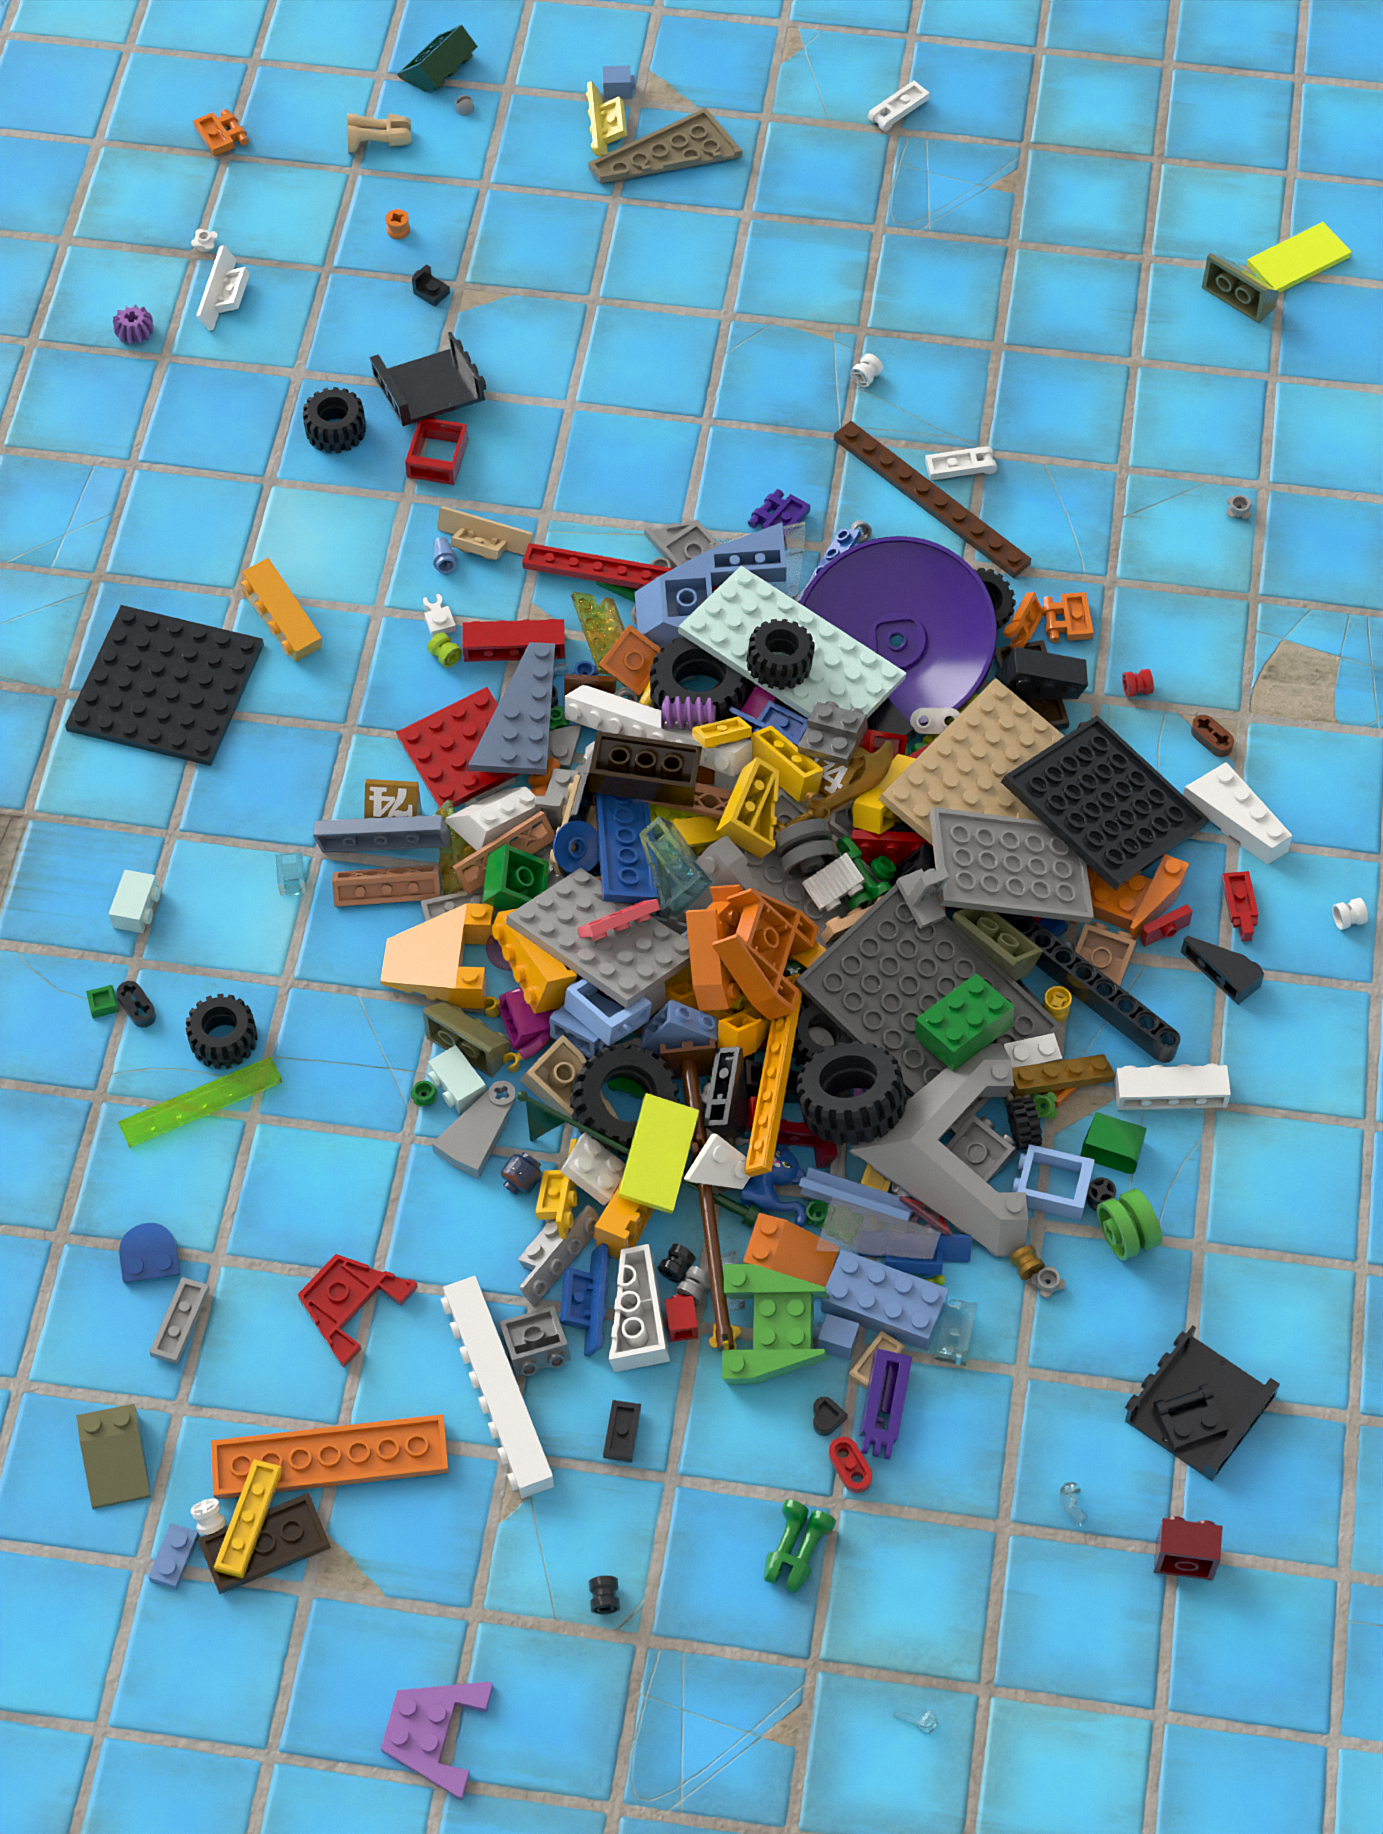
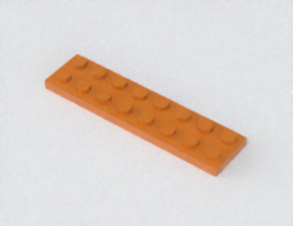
[211,1414,449,1499]

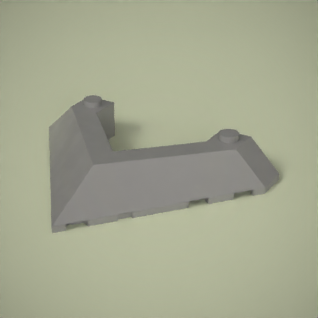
[848,1043,1028,1257]

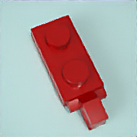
[1221,871,1259,942]

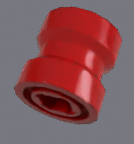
[1122,668,1154,698]

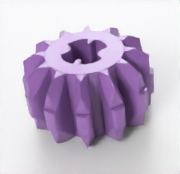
[113,304,154,345]

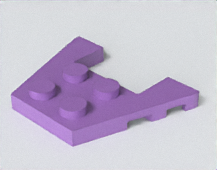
[381,1682,493,1800]

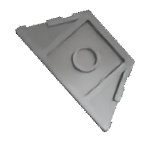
[644,520,720,568]

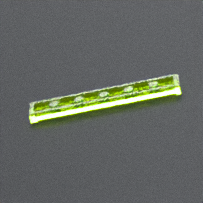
[118,1056,282,1148]

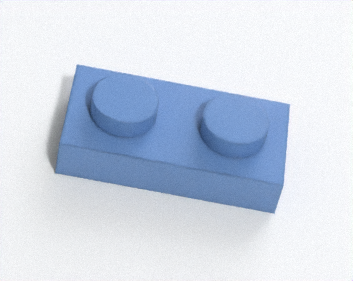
[148,1523,199,1590]

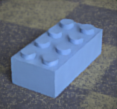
[821,1249,949,1351]

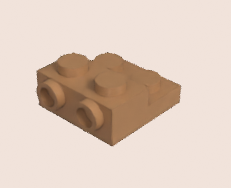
[1075,922,1137,986]

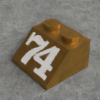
[811,746,871,797]
[364,779,422,819]

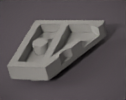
[548,725,582,770]

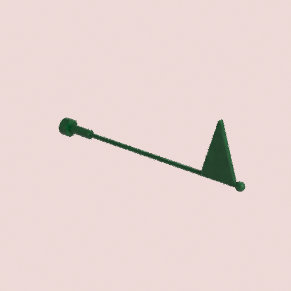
[516,1091,761,1228]

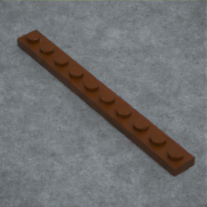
[834,421,1031,578]

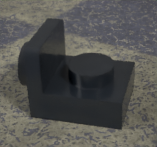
[412,264,450,307]

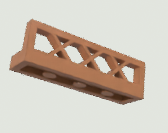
[642,783,733,820]
[452,811,555,894]
[332,864,441,907]

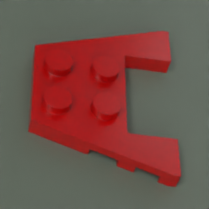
[297,1254,418,1368]

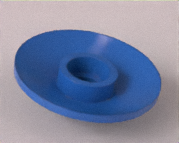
[553,821,599,873]

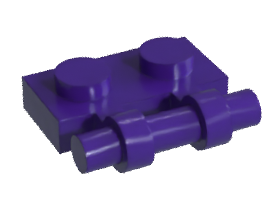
[748,489,811,541]

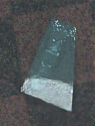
[639,816,712,917]

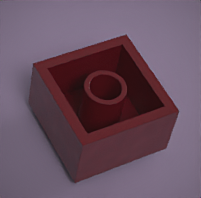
[1153,1516,1223,1581]

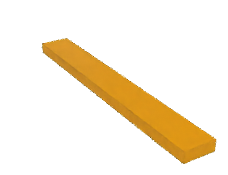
[744,973,802,1177]

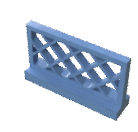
[799,1167,916,1229]

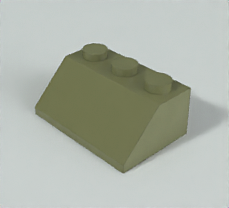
[1202,253,1279,323]
[953,909,1043,981]
[423,1001,511,1078]

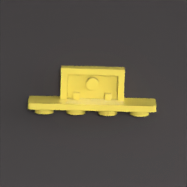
[586,81,627,157]

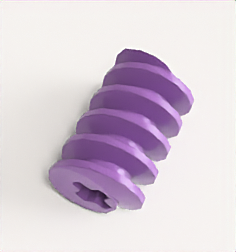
[661,696,716,730]

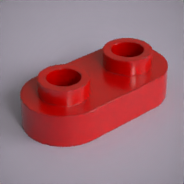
[829,1437,872,1493]

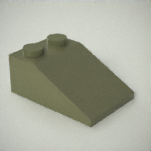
[76,1404,151,1509]

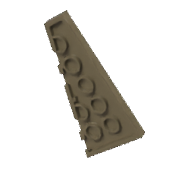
[588,108,743,184]

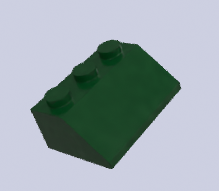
[397,24,478,92]

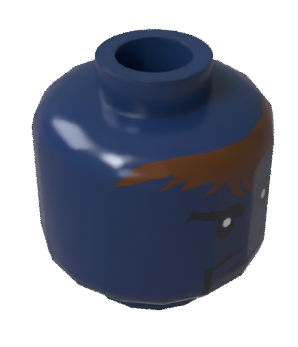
[501,1152,542,1195]

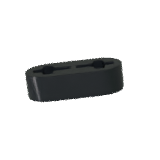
[117,981,156,1028]

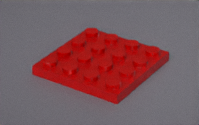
[396,687,520,814]

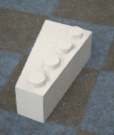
[1183,762,1293,865]
[609,1244,670,1372]

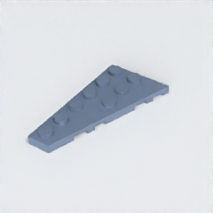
[468,642,555,775]

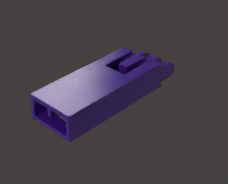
[859,1348,912,1460]

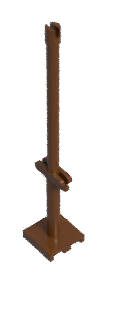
[659,1038,735,1352]

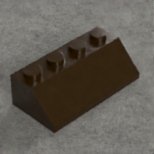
[588,731,702,807]

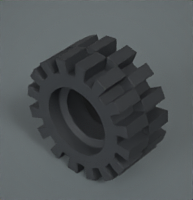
[1007,1097,1042,1150]

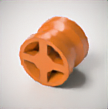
[385,209,410,239]

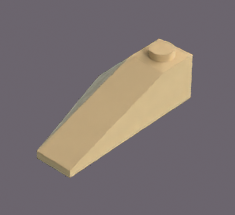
[520,1035,619,1146]

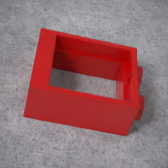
[405,418,469,485]

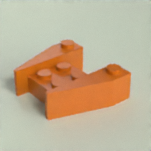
[1073,854,1189,940]
[686,885,743,1011]
[712,888,819,1021]

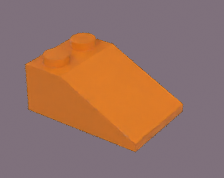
[743,1213,840,1288]

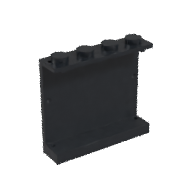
[370,332,486,426]
[1125,1325,1280,1481]

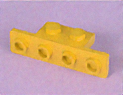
[535,1139,578,1239]

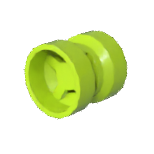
[427,632,463,668]

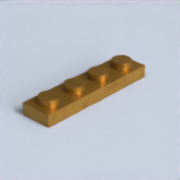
[1012,1054,1115,1096]

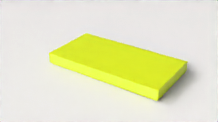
[1246,222,1352,293]
[618,1093,699,1214]

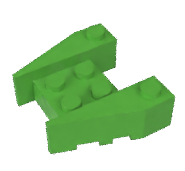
[722,1264,830,1385]

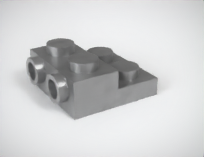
[798,701,868,766]
[945,1114,1018,1184]
[499,1306,571,1376]

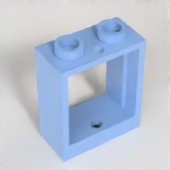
[564,979,652,1046]
[1012,1144,1095,1221]

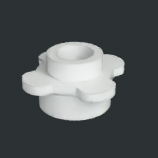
[191,229,218,252]

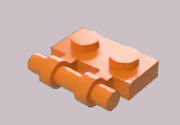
[193,109,249,156]
[1042,592,1093,643]

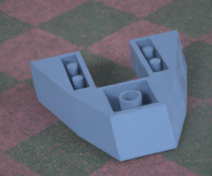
[635,522,787,647]

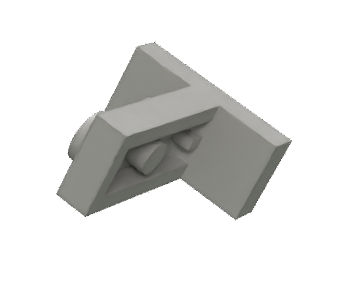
[534,768,580,835]
[896,867,950,929]

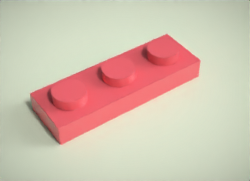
[577,899,660,941]

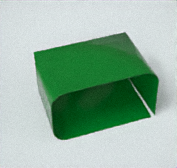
[1080,1112,1147,1174]

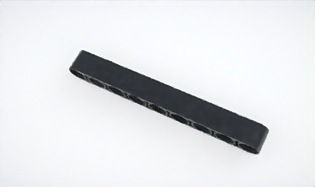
[996,912,1181,1063]

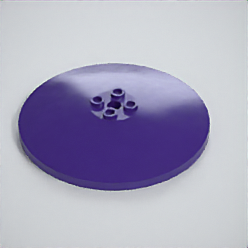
[800,536,997,726]

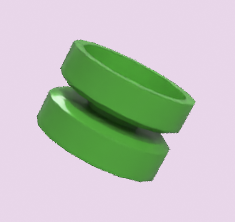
[1097,1188,1162,1261]

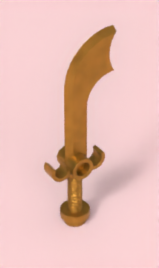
[773,740,893,836]

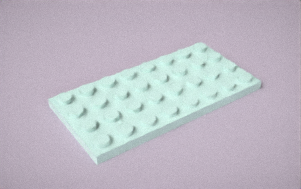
[678,566,906,718]

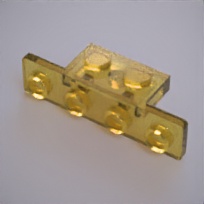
[571,592,625,675]
[435,800,480,895]

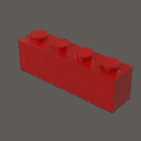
[462,618,566,662]

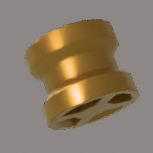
[1009,1245,1045,1280]

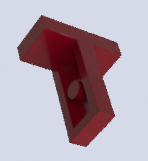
[776,1119,838,1168]

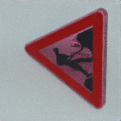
[899,1196,951,1237]

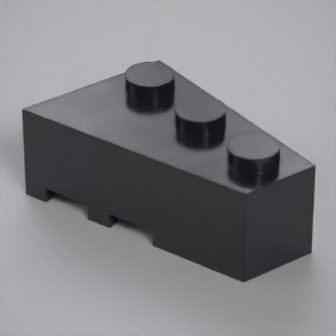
[995,647,1088,700]

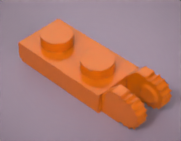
[1003,592,1043,650]

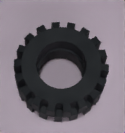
[302,387,366,453]
[974,568,1016,630]
[746,619,815,690]
[185,994,258,1069]
[791,1001,853,1066]

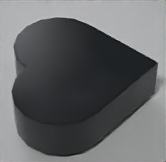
[813,1397,848,1436]

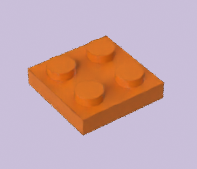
[598,624,661,696]

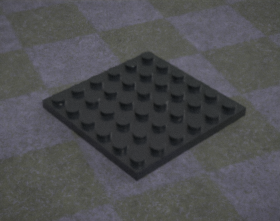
[65,605,264,766]
[1001,716,1210,891]

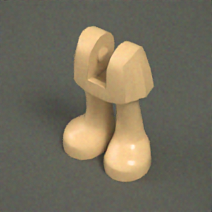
[347,113,412,153]

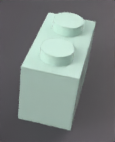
[109,870,161,933]
[427,1045,486,1114]

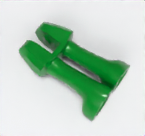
[836,836,892,911]
[764,1499,836,1593]

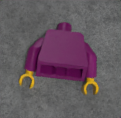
[485,987,560,1073]

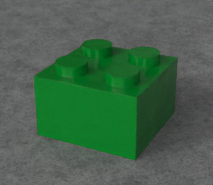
[483,844,549,911]

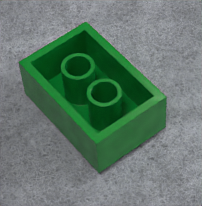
[915,974,1014,1071]

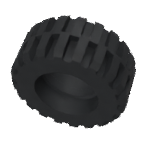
[650,637,749,724]
[796,1041,907,1146]
[569,1044,680,1155]

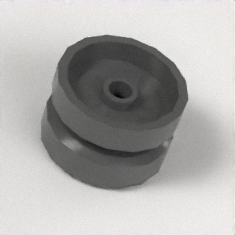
[773,818,841,878]

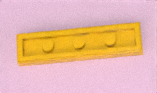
[214,1459,283,1578]

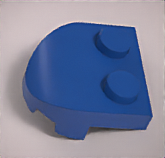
[119,1223,180,1283]

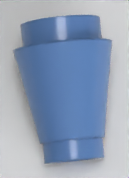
[433,537,458,574]

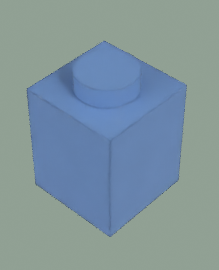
[603,66,635,99]
[814,1314,860,1360]

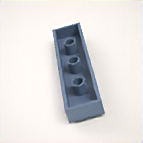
[313,815,450,852]

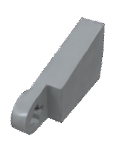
[432,1081,516,1179]

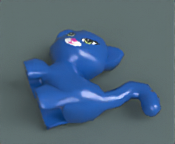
[740,1144,808,1227]

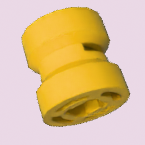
[1043,986,1072,1022]

